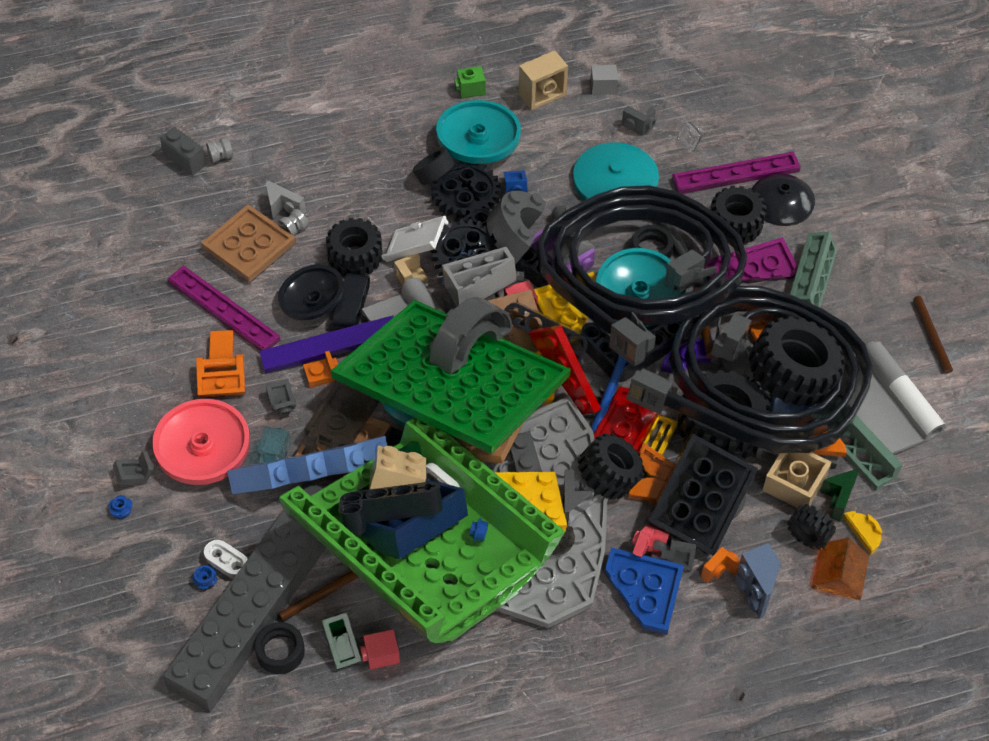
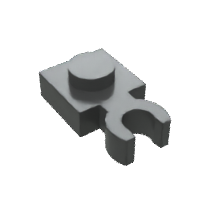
[651,540,696,571]

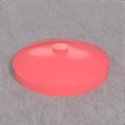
[153,399,250,485]

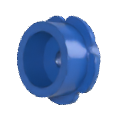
[108,495,133,519]
[469,518,488,543]
[192,565,217,589]

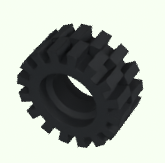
[787,504,836,550]

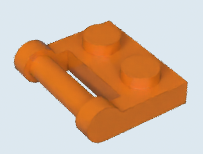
[196,354,246,398]

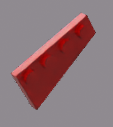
[528,325,601,414]

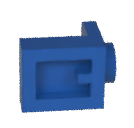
[504,170,528,193]

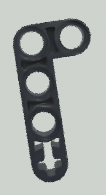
[504,302,588,363]
[339,482,443,536]

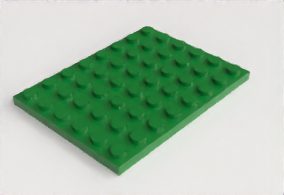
[331,300,571,454]

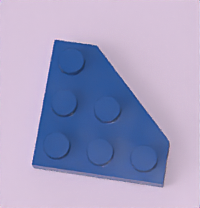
[605,547,684,635]

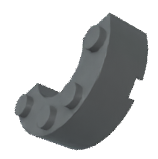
[487,191,546,264]
[429,297,512,374]

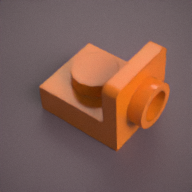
[303,351,338,388]
[701,547,740,583]

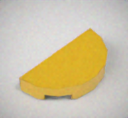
[842,511,882,555]

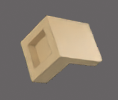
[394,254,428,287]

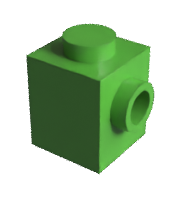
[454,66,486,99]

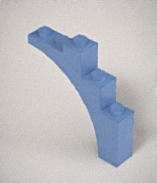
[227,436,387,494]

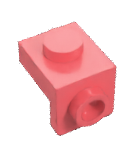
[632,524,670,557]

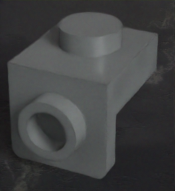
[622,106,656,136]
[265,379,296,415]
[113,451,154,485]

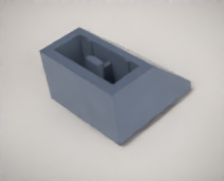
[735,543,781,618]

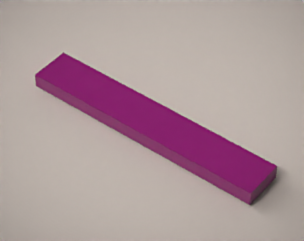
[672,151,801,194]
[167,265,280,351]

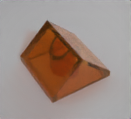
[811,537,869,600]

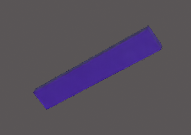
[260,315,394,374]

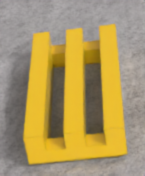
[639,415,678,456]

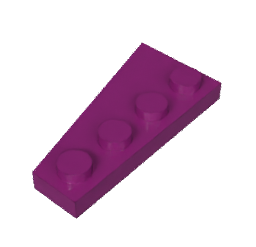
[704,237,798,283]

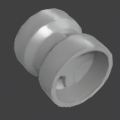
[206,137,233,163]
[278,209,309,236]

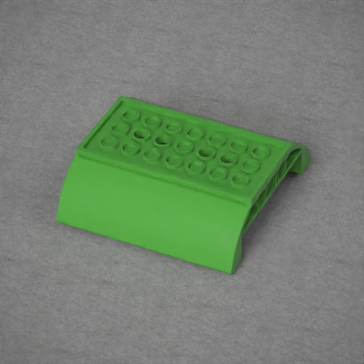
[279,418,565,643]

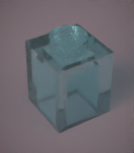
[257,426,291,463]

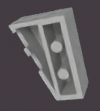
[442,247,516,306]

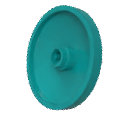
[436,100,521,164]
[573,142,659,201]
[596,248,686,330]

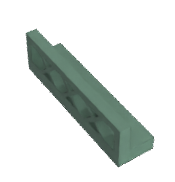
[790,232,837,307]
[818,397,903,490]

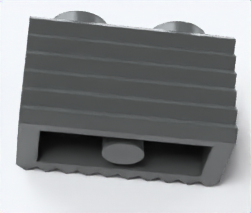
[160,127,206,175]

